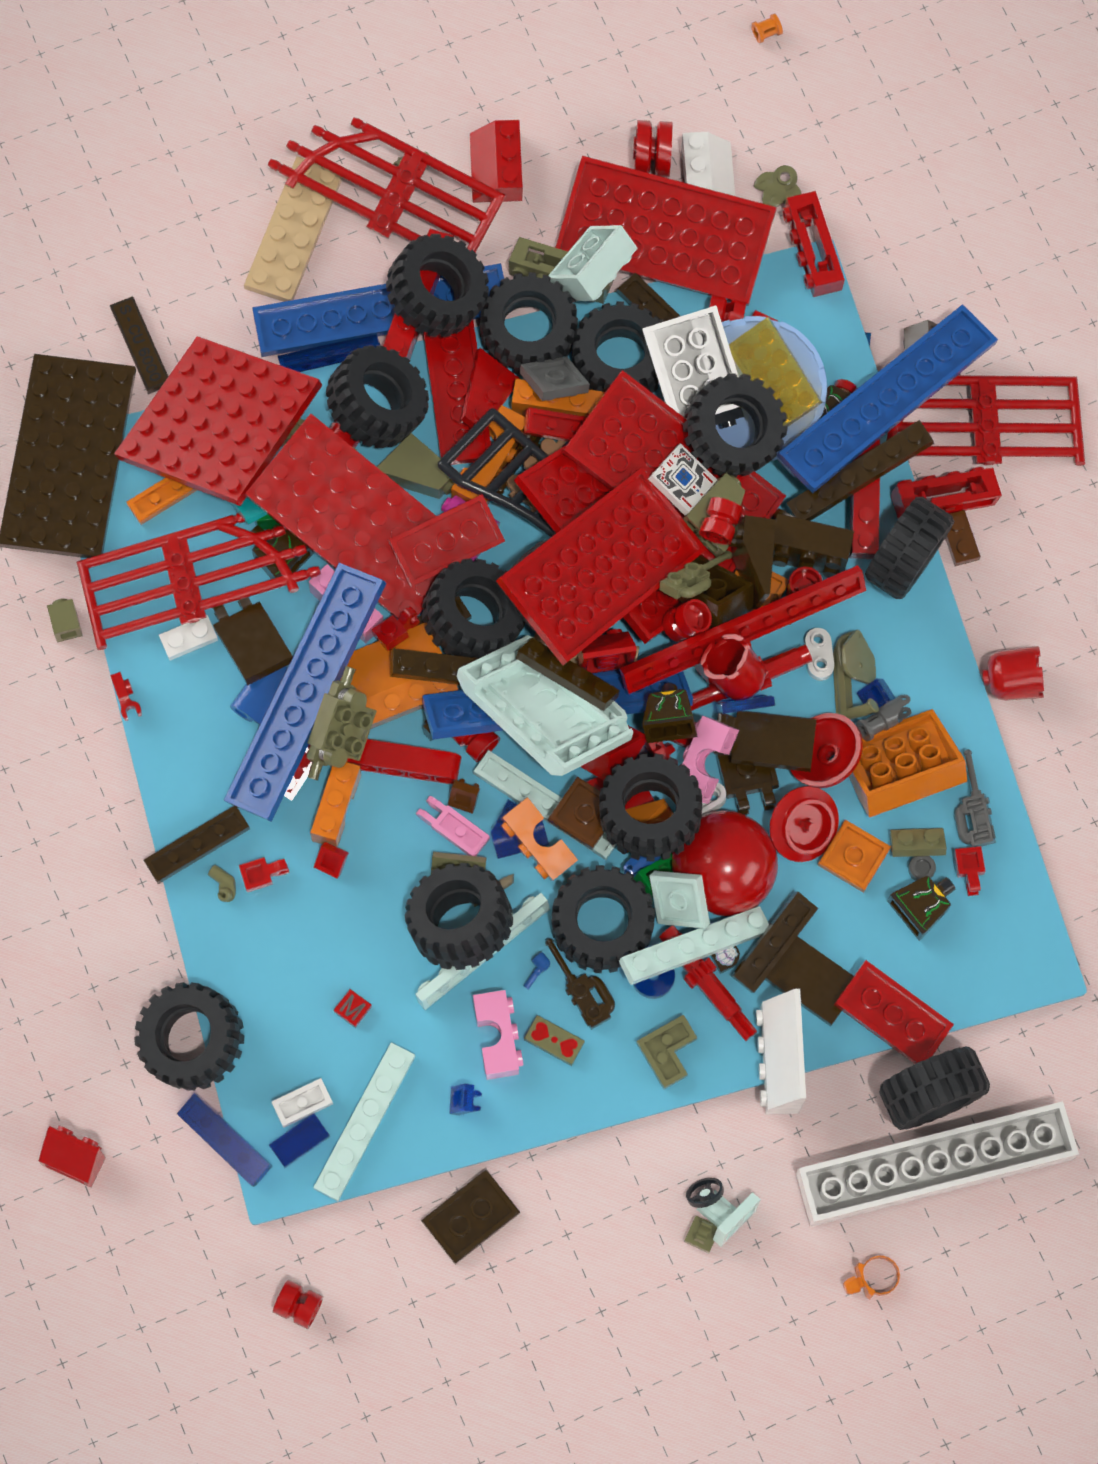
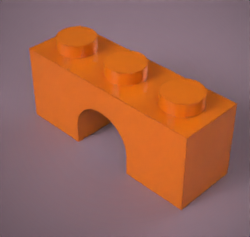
[310,762,361,847]
[501,797,578,881]

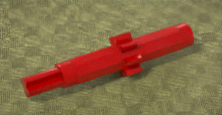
[691,644,813,711]
[659,925,757,1041]

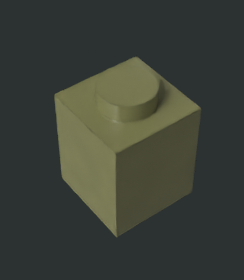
[47,598,83,643]

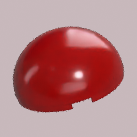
[672,810,778,916]

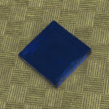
[715,694,775,714]

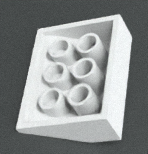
[642,306,740,419]
[756,989,806,1115]

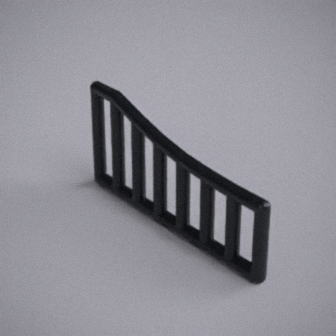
[437,408,556,537]

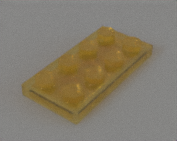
[729,317,823,427]

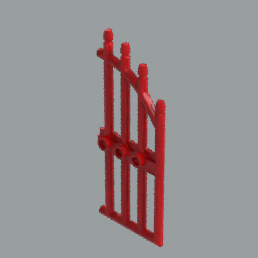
[268,117,506,253]
[886,375,1085,466]
[76,513,321,650]

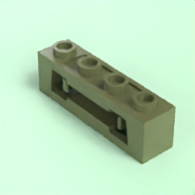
[509,237,614,304]

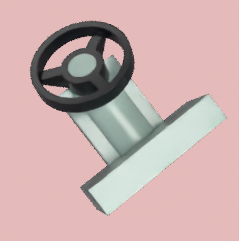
[686,1178,761,1247]

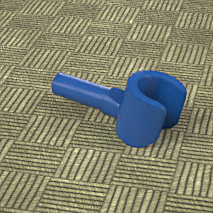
[523,952,550,990]

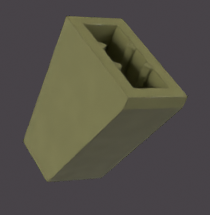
[377,433,455,499]
[683,472,745,557]

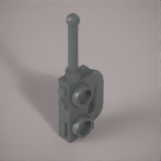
[955,749,996,847]

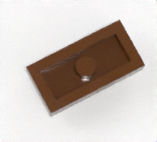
[945,510,981,567]

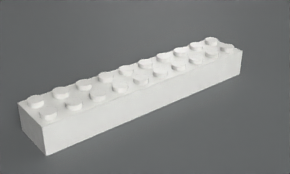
[796,1101,1079,1227]

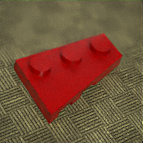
[461,348,520,435]

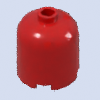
[701,634,766,700]
[982,646,1044,701]

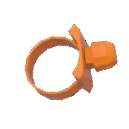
[843,1255,900,1300]

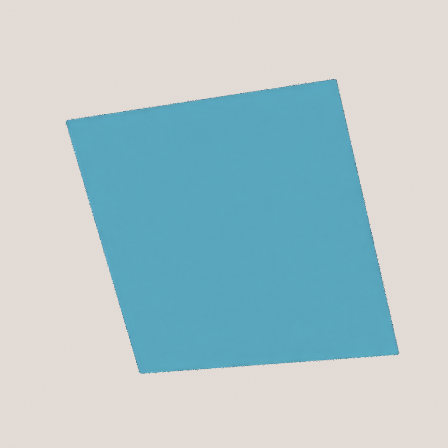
[80,240,1087,1225]

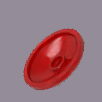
[790,713,863,789]

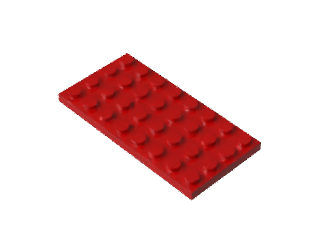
[555,155,777,306]
[562,370,786,572]
[244,413,439,620]
[514,445,682,644]
[496,467,707,665]

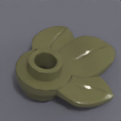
[754,165,801,207]

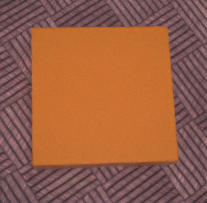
[818,819,891,893]

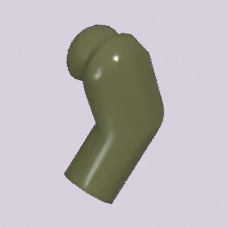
[208,865,236,902]

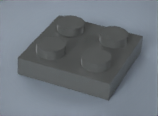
[520,356,590,401]

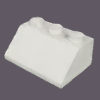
[681,132,735,196]

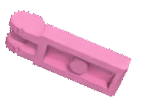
[416,796,490,856]

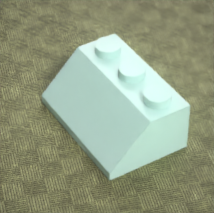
[548,225,637,301]

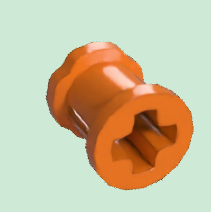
[751,13,783,43]

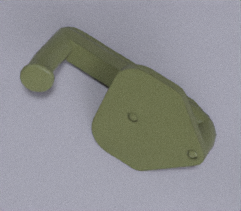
[833,630,879,720]

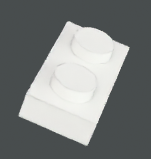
[159,615,218,661]
[272,1078,333,1128]

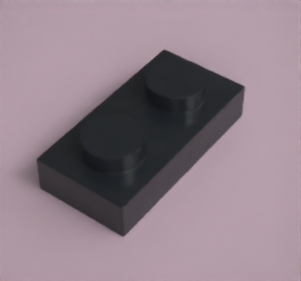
[715,407,744,429]

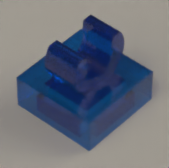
[449,1083,482,1116]

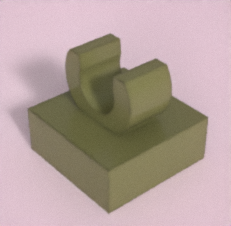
[684,1216,717,1254]

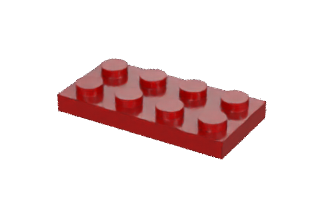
[388,494,505,587]
[834,960,954,1064]

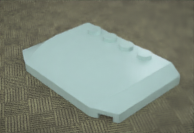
[457,635,633,776]

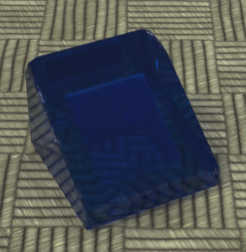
[857,678,895,715]

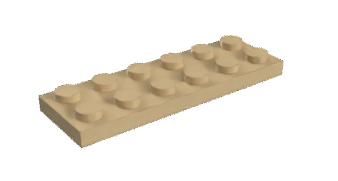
[244,156,343,302]

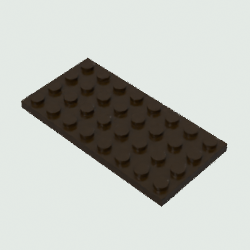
[0,354,136,558]

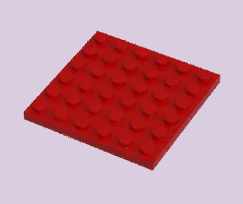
[114,336,322,506]

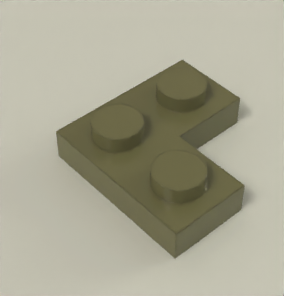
[636,1015,697,1089]

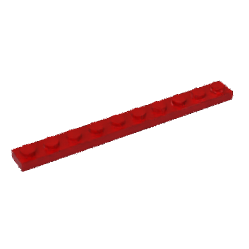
[620,565,866,694]

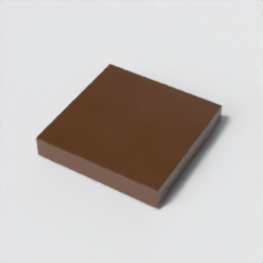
[548,776,604,850]

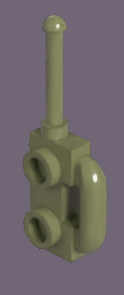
[660,551,732,599]

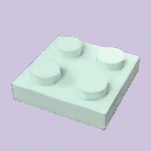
[650,871,710,929]

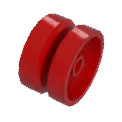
[633,120,673,177]

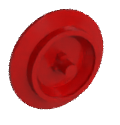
[770,786,839,862]

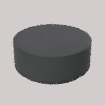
[908,856,936,881]

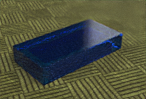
[269,1114,330,1168]

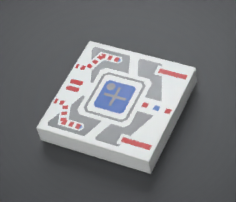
[648,443,717,515]

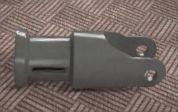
[856,694,912,742]

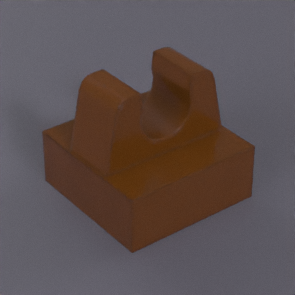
[448,779,480,814]

